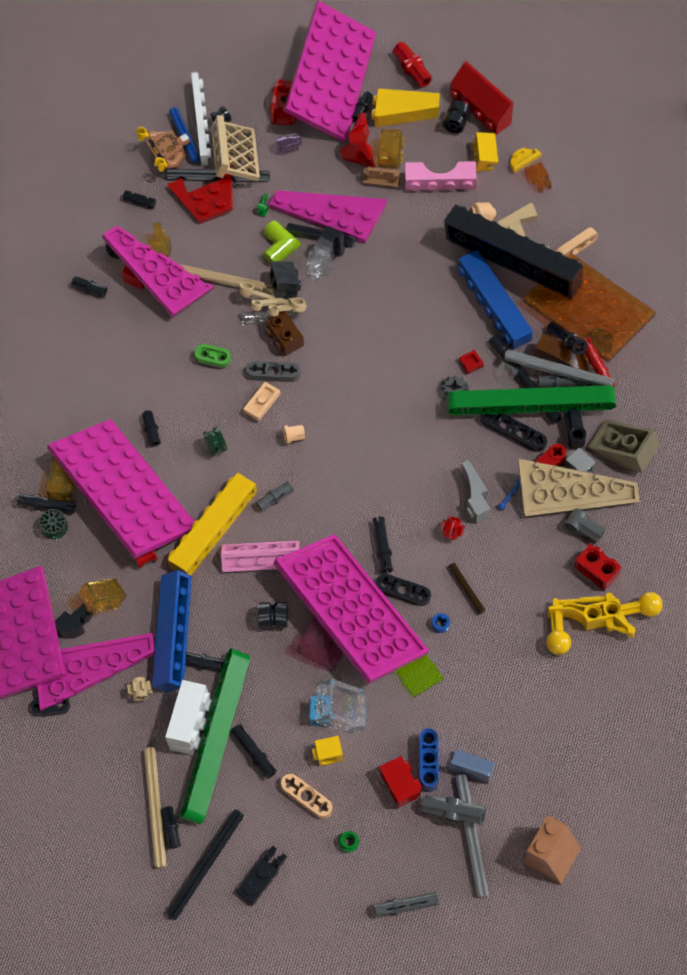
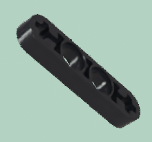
[480,414,547,452]

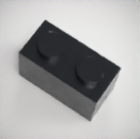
[269,261,301,298]

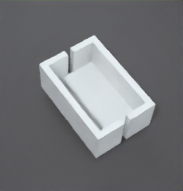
[165,680,212,755]

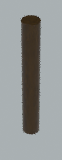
[448,563,486,615]

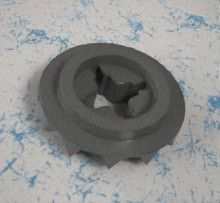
[439,375,469,401]

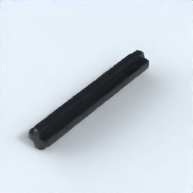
[286,223,355,247]

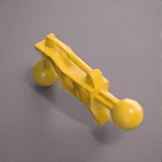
[546,592,663,655]

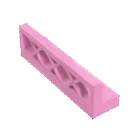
[221,541,300,572]

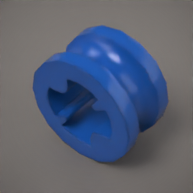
[432,613,450,633]

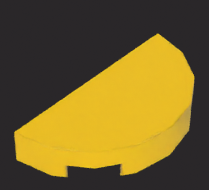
[510,147,542,173]

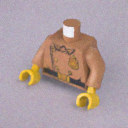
[136,127,191,173]

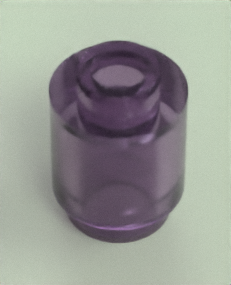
[276,132,302,153]

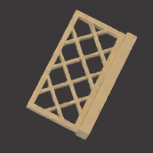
[211,115,260,181]

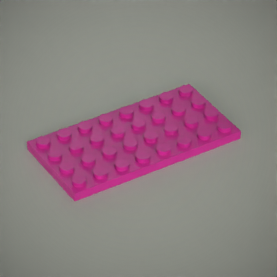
[284,0,376,142]
[47,419,195,559]
[274,534,429,684]

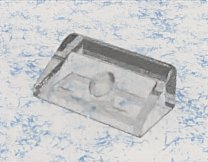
[241,311,272,325]

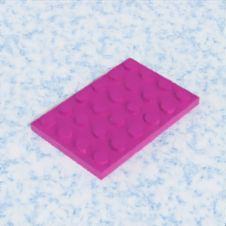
[0,566,66,699]

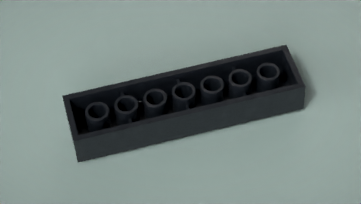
[444,204,583,300]

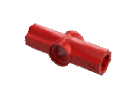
[393,41,432,88]

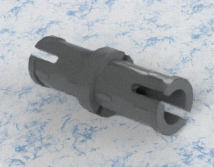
[256,481,294,512]

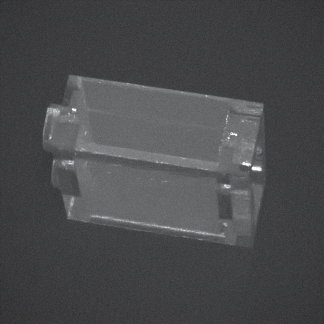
[316,679,366,734]

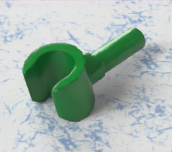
[257,193,269,216]

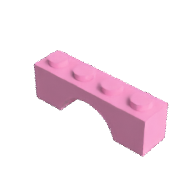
[405,161,476,191]

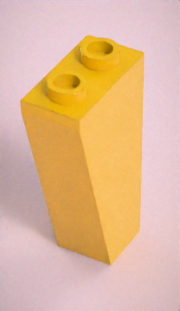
[372,88,440,127]

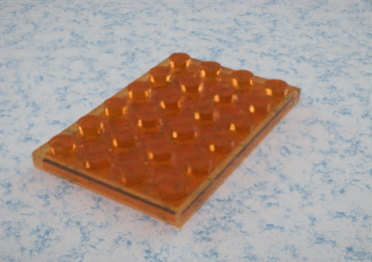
[523,253,656,363]

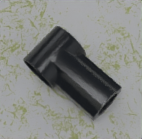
[564,409,586,450]

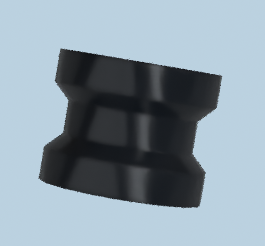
[210,106,232,123]

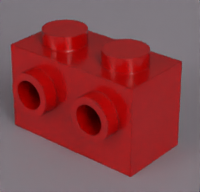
[379,756,422,808]

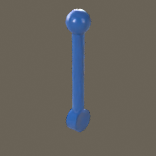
[498,479,521,510]

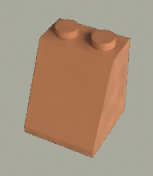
[524,814,581,885]

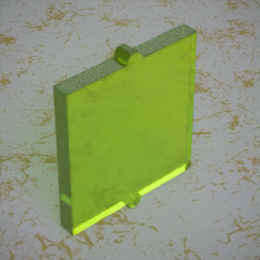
[396,654,444,698]

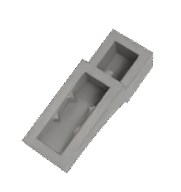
[461,460,491,524]

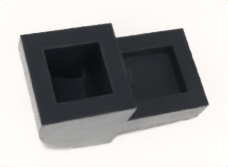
[55,602,93,639]

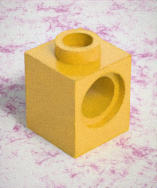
[312,736,343,766]

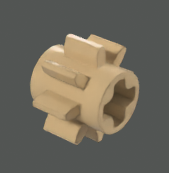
[127,677,152,701]

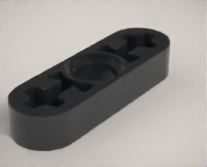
[376,574,431,606]

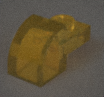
[148,223,171,257]

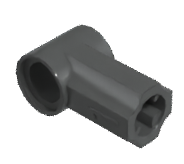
[564,508,606,544]

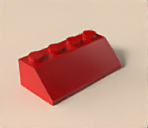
[450,61,514,135]

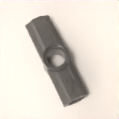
[421,794,486,825]

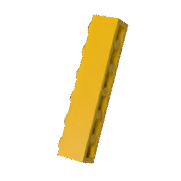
[168,472,257,576]

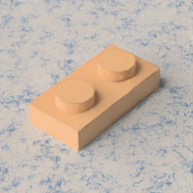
[243,382,281,421]

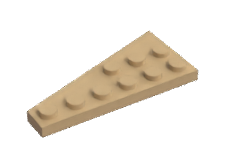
[518,458,639,516]

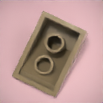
[588,419,660,473]

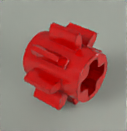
[440,516,465,540]

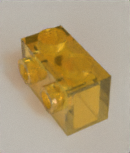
[46,457,73,501]

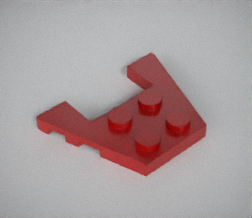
[167,164,233,224]

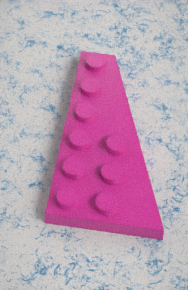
[269,190,387,243]

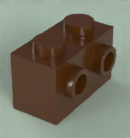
[265,311,304,356]

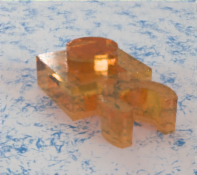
[525,162,552,193]

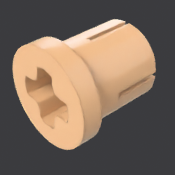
[283,425,305,444]

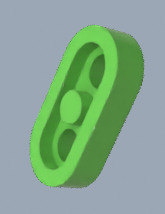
[195,344,231,368]

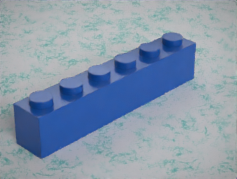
[457,250,533,350]
[152,570,192,693]

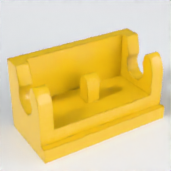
[472,132,499,172]

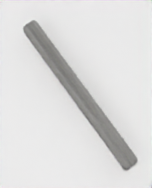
[504,350,614,386]
[456,774,488,898]

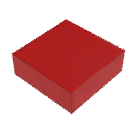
[458,350,484,374]

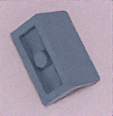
[449,749,495,783]

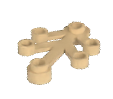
[239,282,307,316]

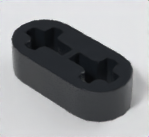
[31,697,71,717]

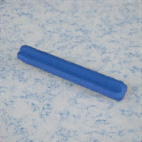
[169,107,200,163]

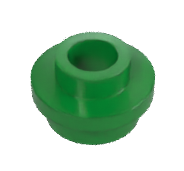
[339,831,359,852]

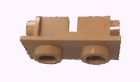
[363,166,400,188]

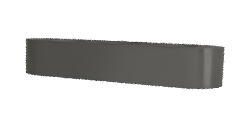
[246,361,300,382]

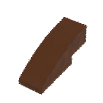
[535,333,592,372]

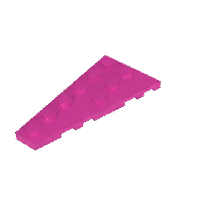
[102,225,214,317]
[37,633,155,711]

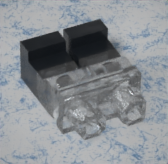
[307,226,345,282]

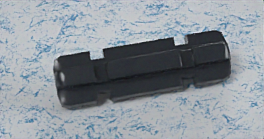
[122,190,156,209]

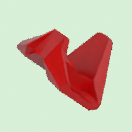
[269,78,296,125]
[340,112,375,168]

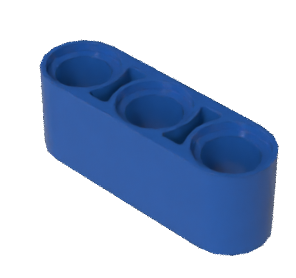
[419,728,439,792]

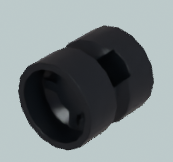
[442,100,471,134]
[258,602,288,628]

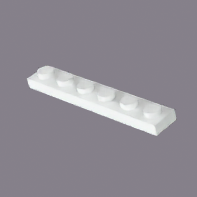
[191,72,211,166]

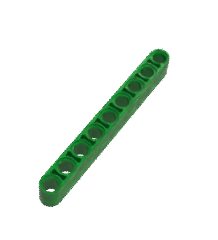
[447,386,617,415]
[180,648,250,825]

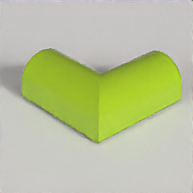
[263,220,301,263]

